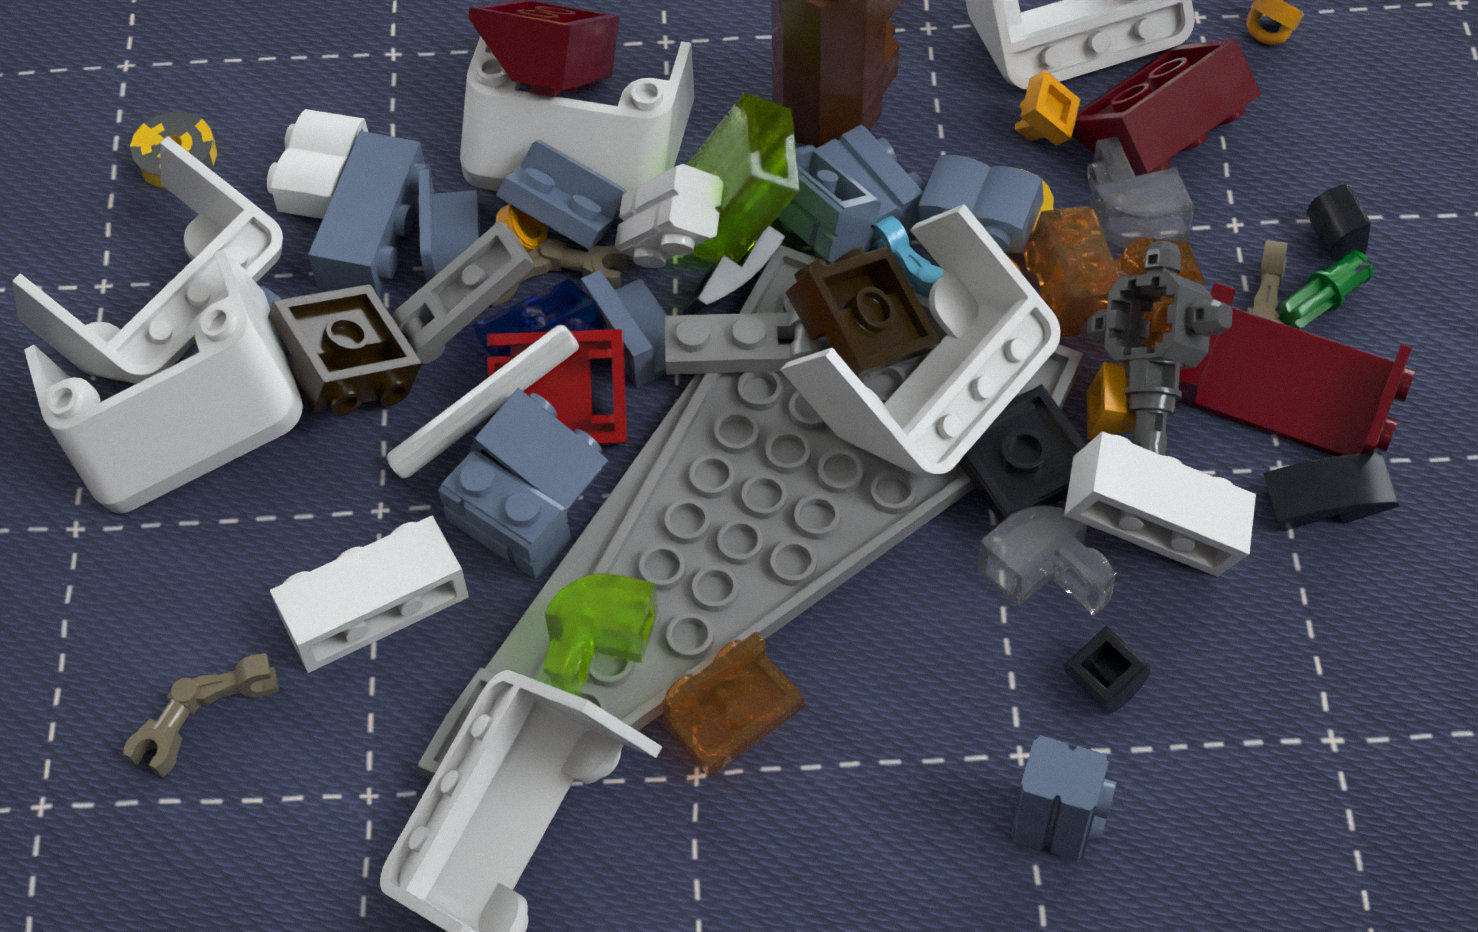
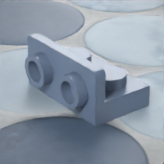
[496,140,627,250]

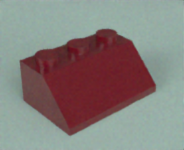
[468,0,620,97]
[1072,39,1261,178]

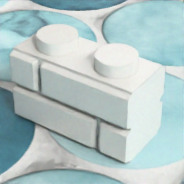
[615,164,724,268]

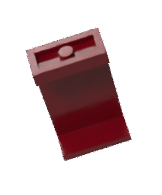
[1177,282,1416,456]

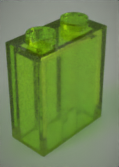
[687,92,800,264]

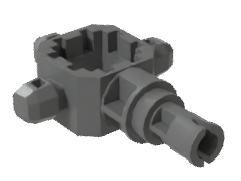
[1087,241,1233,456]

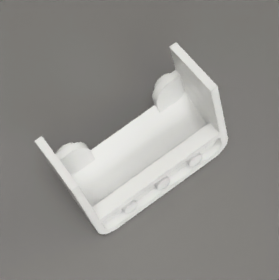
[965,0,1195,90]
[460,36,694,211]
[12,136,283,384]
[780,204,1060,477]
[24,248,303,513]
[380,670,662,932]

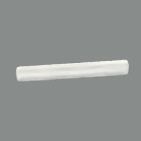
[386,325,579,478]

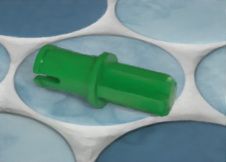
[1280,250,1374,329]

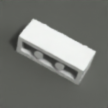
[1064,431,1256,577]
[270,515,469,673]

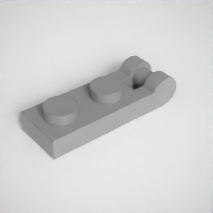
[392,220,536,364]
[665,308,823,374]

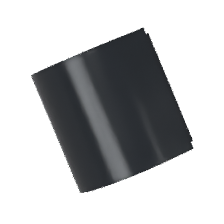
[1307,183,1371,261]
[1063,625,1150,713]

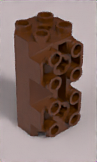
[771,0,902,148]

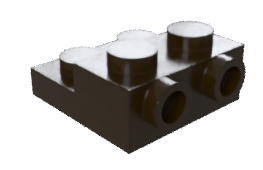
[785,246,941,378]
[268,284,422,416]

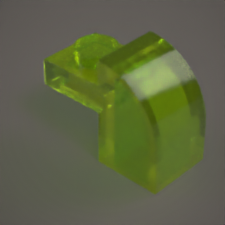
[543,574,659,697]

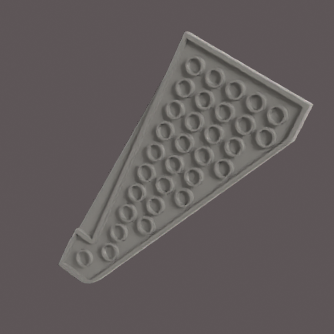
[417,245,1084,780]

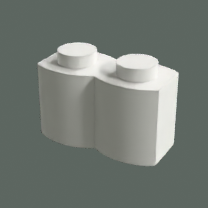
[267,109,368,219]

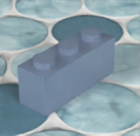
[308,131,431,297]

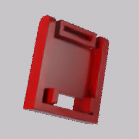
[487,329,628,443]

